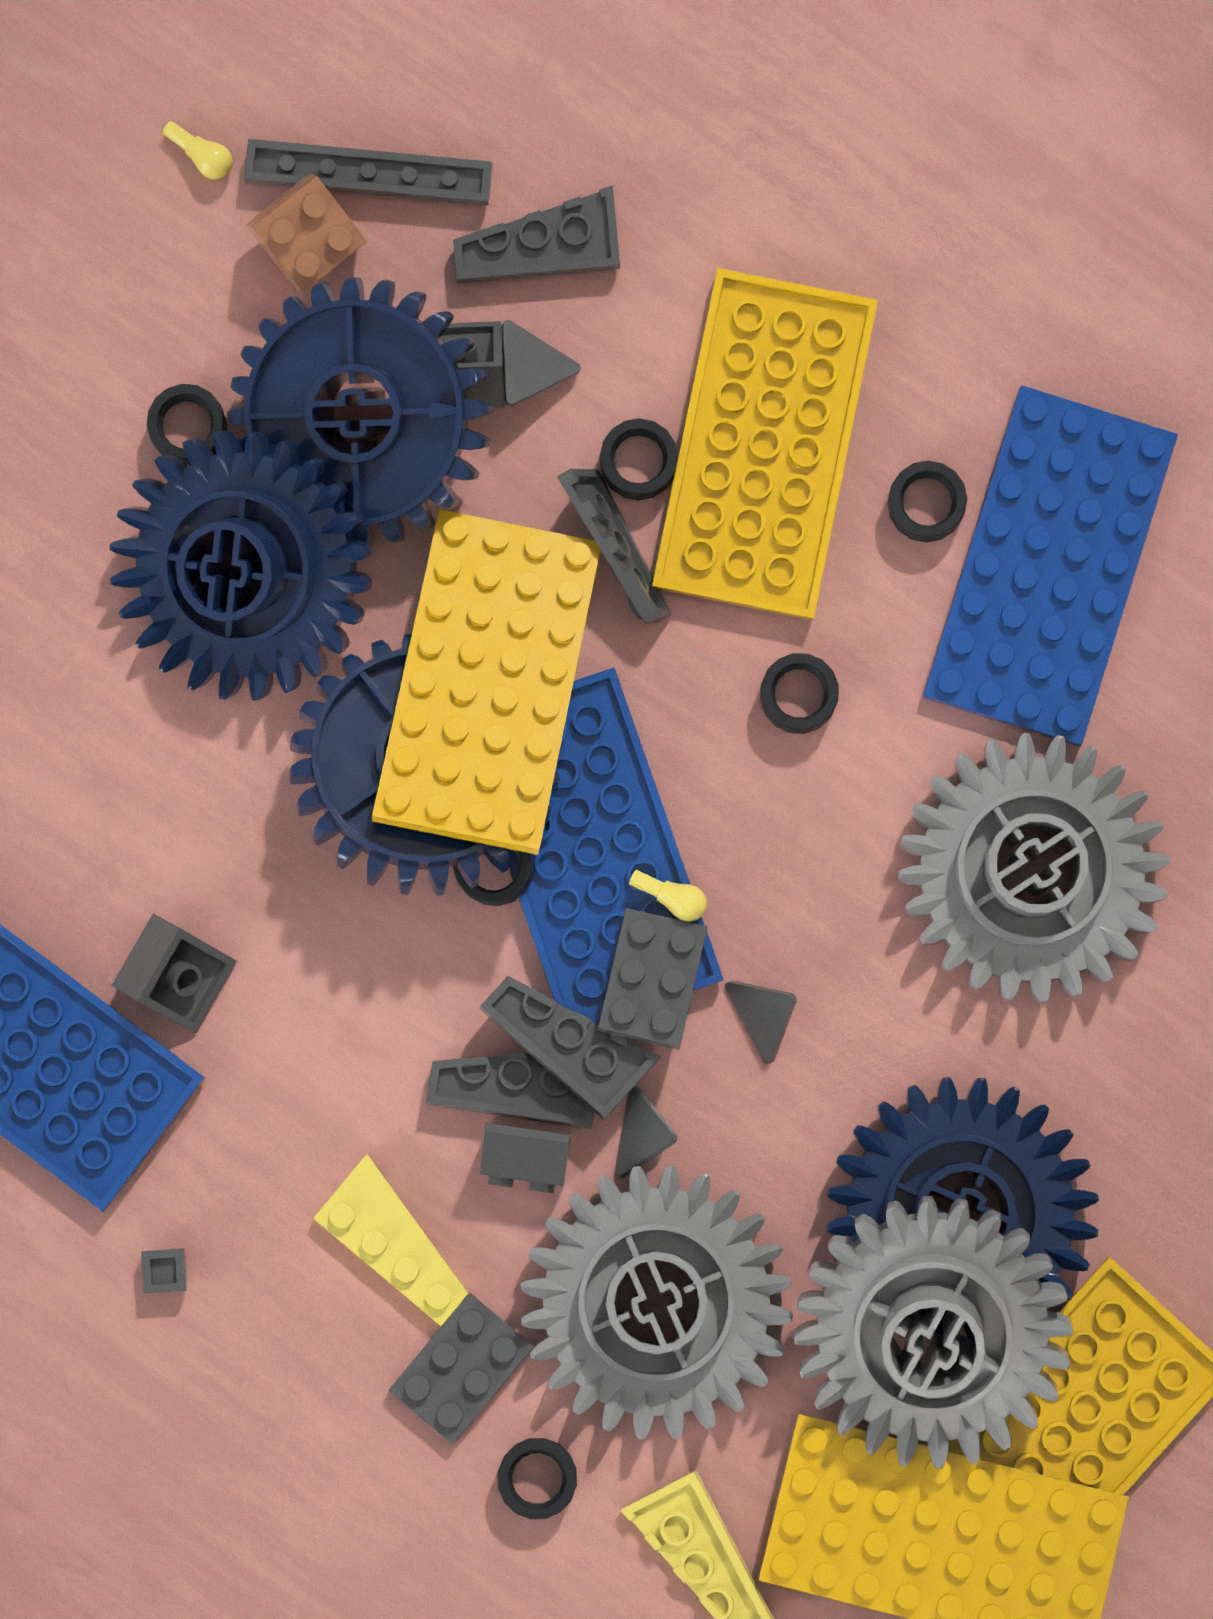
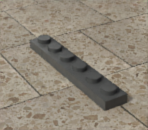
[244,139,493,206]

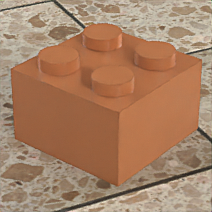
[245,174,367,293]

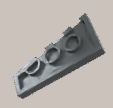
[453,185,620,283]
[557,469,672,623]
[479,976,661,1120]
[426,1052,594,1129]

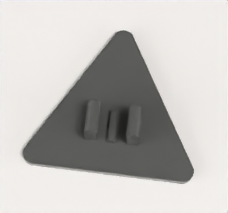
[501,320,581,406]
[725,980,797,1064]
[615,1086,677,1178]

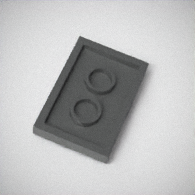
[598,908,707,1050]
[389,1293,534,1445]

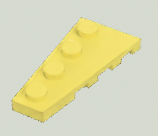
[313,1154,469,1326]
[620,1470,774,1619]

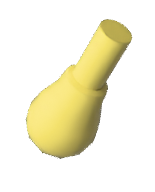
[162,121,233,180]
[629,870,707,922]

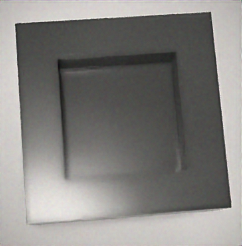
[141,1248,187,1293]

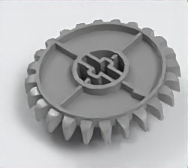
[898,733,1170,1003]
[520,1166,793,1439]
[794,1196,1073,1469]

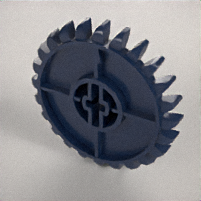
[228,277,494,546]
[109,431,372,701]
[289,634,560,896]
[826,1077,1099,1339]

